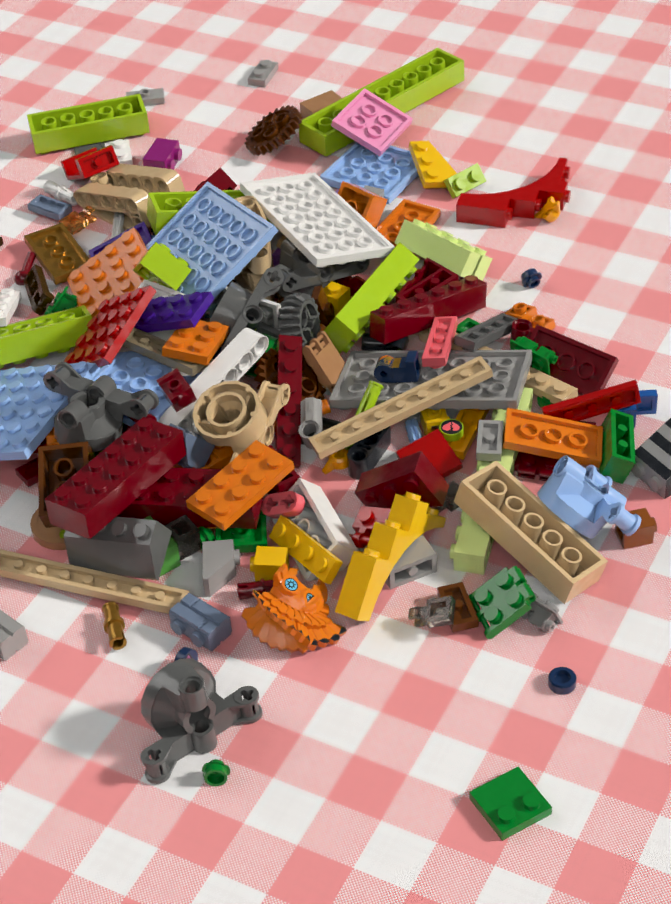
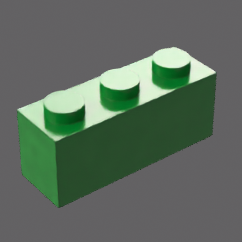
[600,409,635,484]

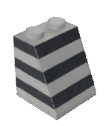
[631,418,671,499]

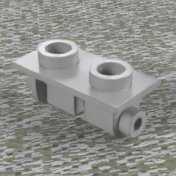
[521,592,563,632]

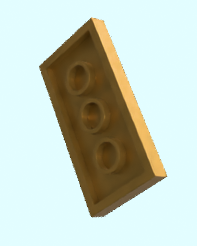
[24,223,89,285]

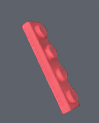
[421,316,458,369]

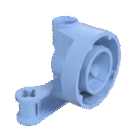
[537,455,642,539]

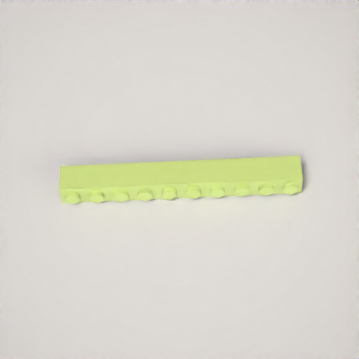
[450,387,533,575]

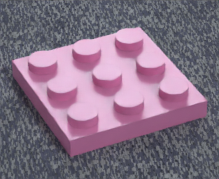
[331,88,413,156]

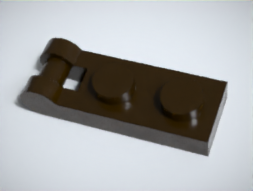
[23,264,54,315]

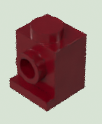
[156,368,197,412]

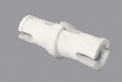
[43,180,77,206]

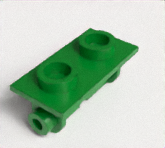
[44,286,77,315]
[510,336,558,375]

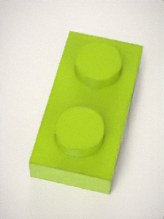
[443,163,487,199]

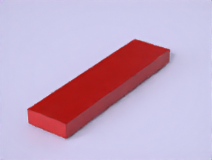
[541,380,641,421]

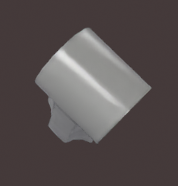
[298,397,323,449]

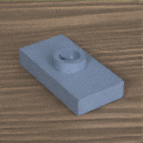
[27,194,73,221]

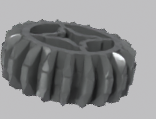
[278,293,321,348]

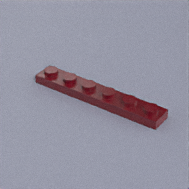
[275,335,302,469]

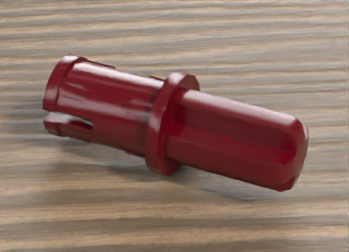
[237,578,273,600]

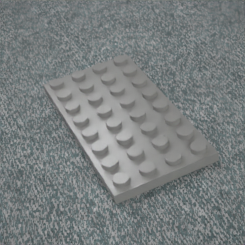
[329,350,533,410]

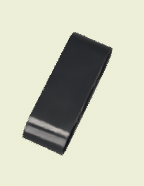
[347,426,391,480]

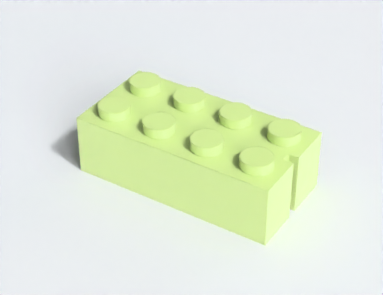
[395,218,493,281]

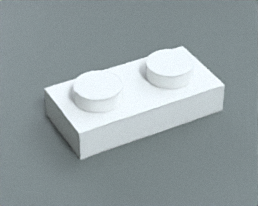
[109,139,133,165]

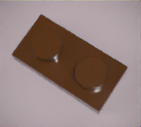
[437,582,479,633]

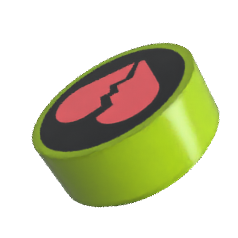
[439,419,464,442]

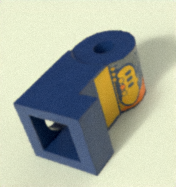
[374,351,421,383]

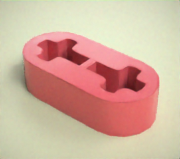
[261,491,305,519]

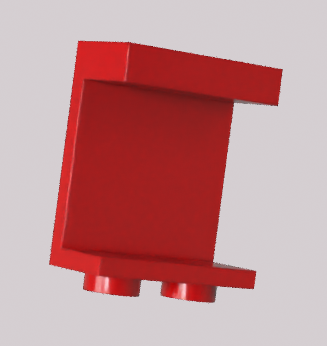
[60,145,119,180]

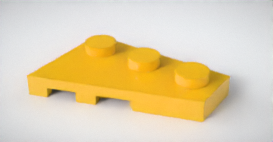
[408,141,457,189]

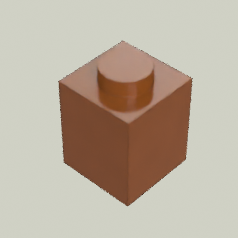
[615,508,657,549]

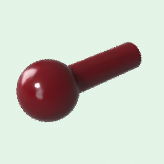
[14,252,36,285]

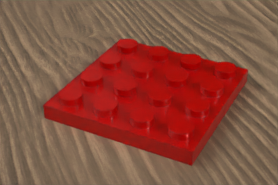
[64,285,156,367]

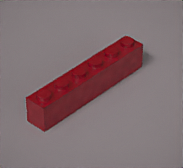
[370,275,487,344]

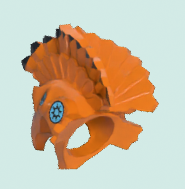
[241,563,347,654]

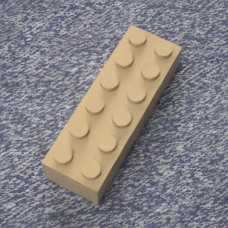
[454,461,608,604]

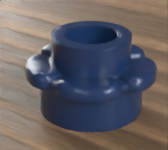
[521,268,542,288]

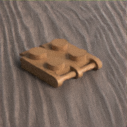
[302,331,345,393]

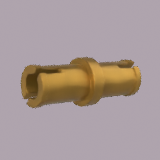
[102,601,127,650]

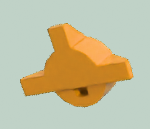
[535,196,561,223]
[322,449,349,475]

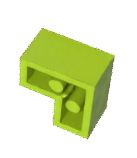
[133,242,192,291]

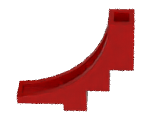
[456,157,571,228]

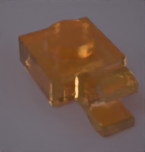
[59,206,97,235]

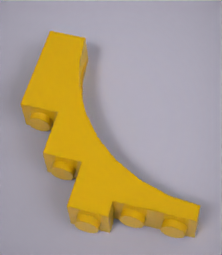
[335,491,446,621]

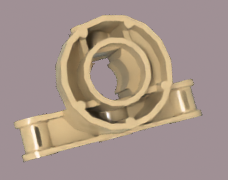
[192,381,290,462]

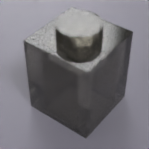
[164,514,201,561]

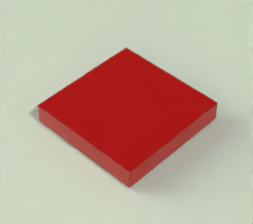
[395,429,463,478]

